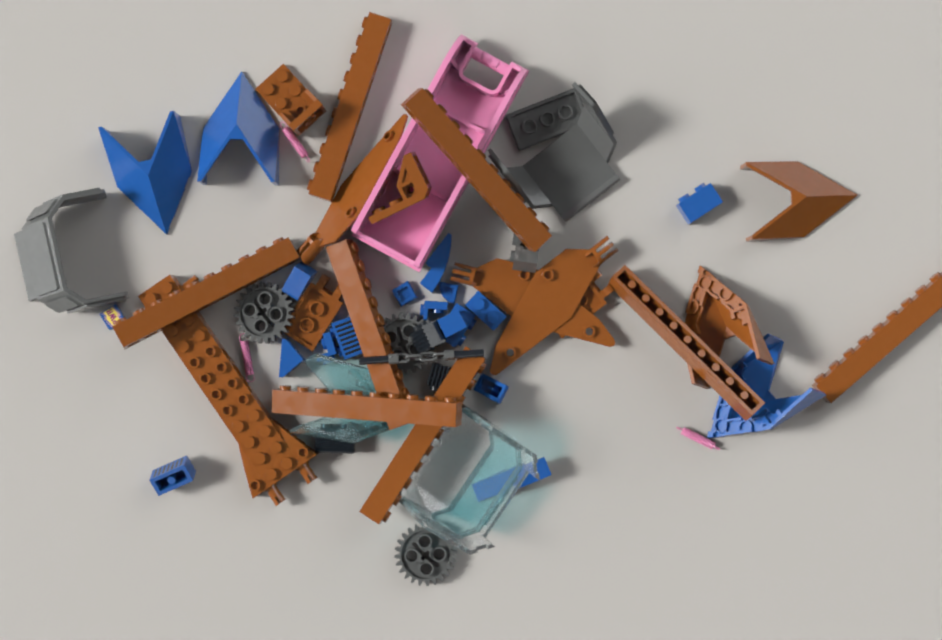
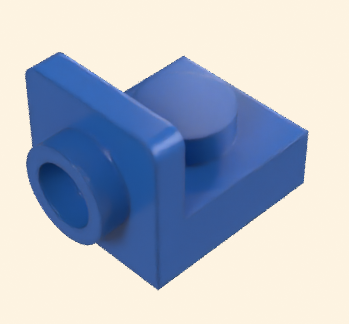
[420,301,448,320]
[317,332,338,362]

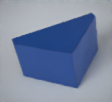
[281,261,318,301]
[279,339,306,377]
[474,373,509,404]

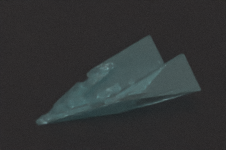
[290,353,389,443]

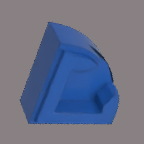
[439,282,459,304]

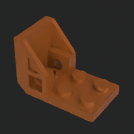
[255,64,326,137]
[368,152,432,224]

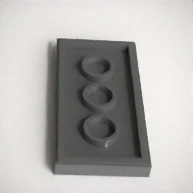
[505,88,584,151]

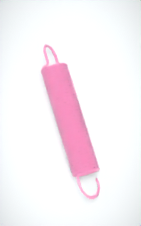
[280,122,310,162]
[239,333,255,382]
[676,427,720,450]

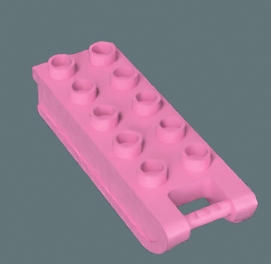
[351,34,529,273]

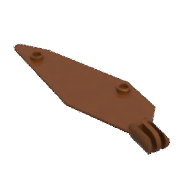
[297,114,408,264]
[490,236,619,375]
[450,258,615,347]

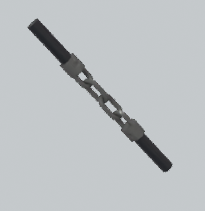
[359,349,484,365]

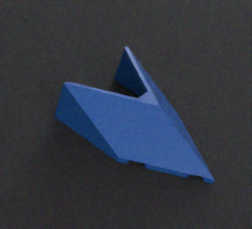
[197,71,280,186]
[98,111,192,235]
[707,333,826,438]

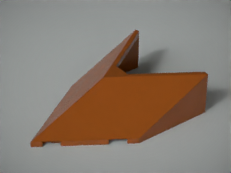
[740,161,857,242]
[684,266,774,389]

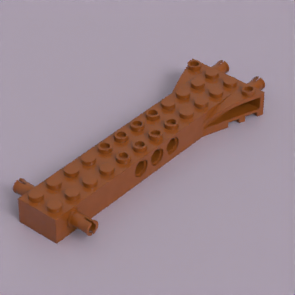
[138,275,319,506]

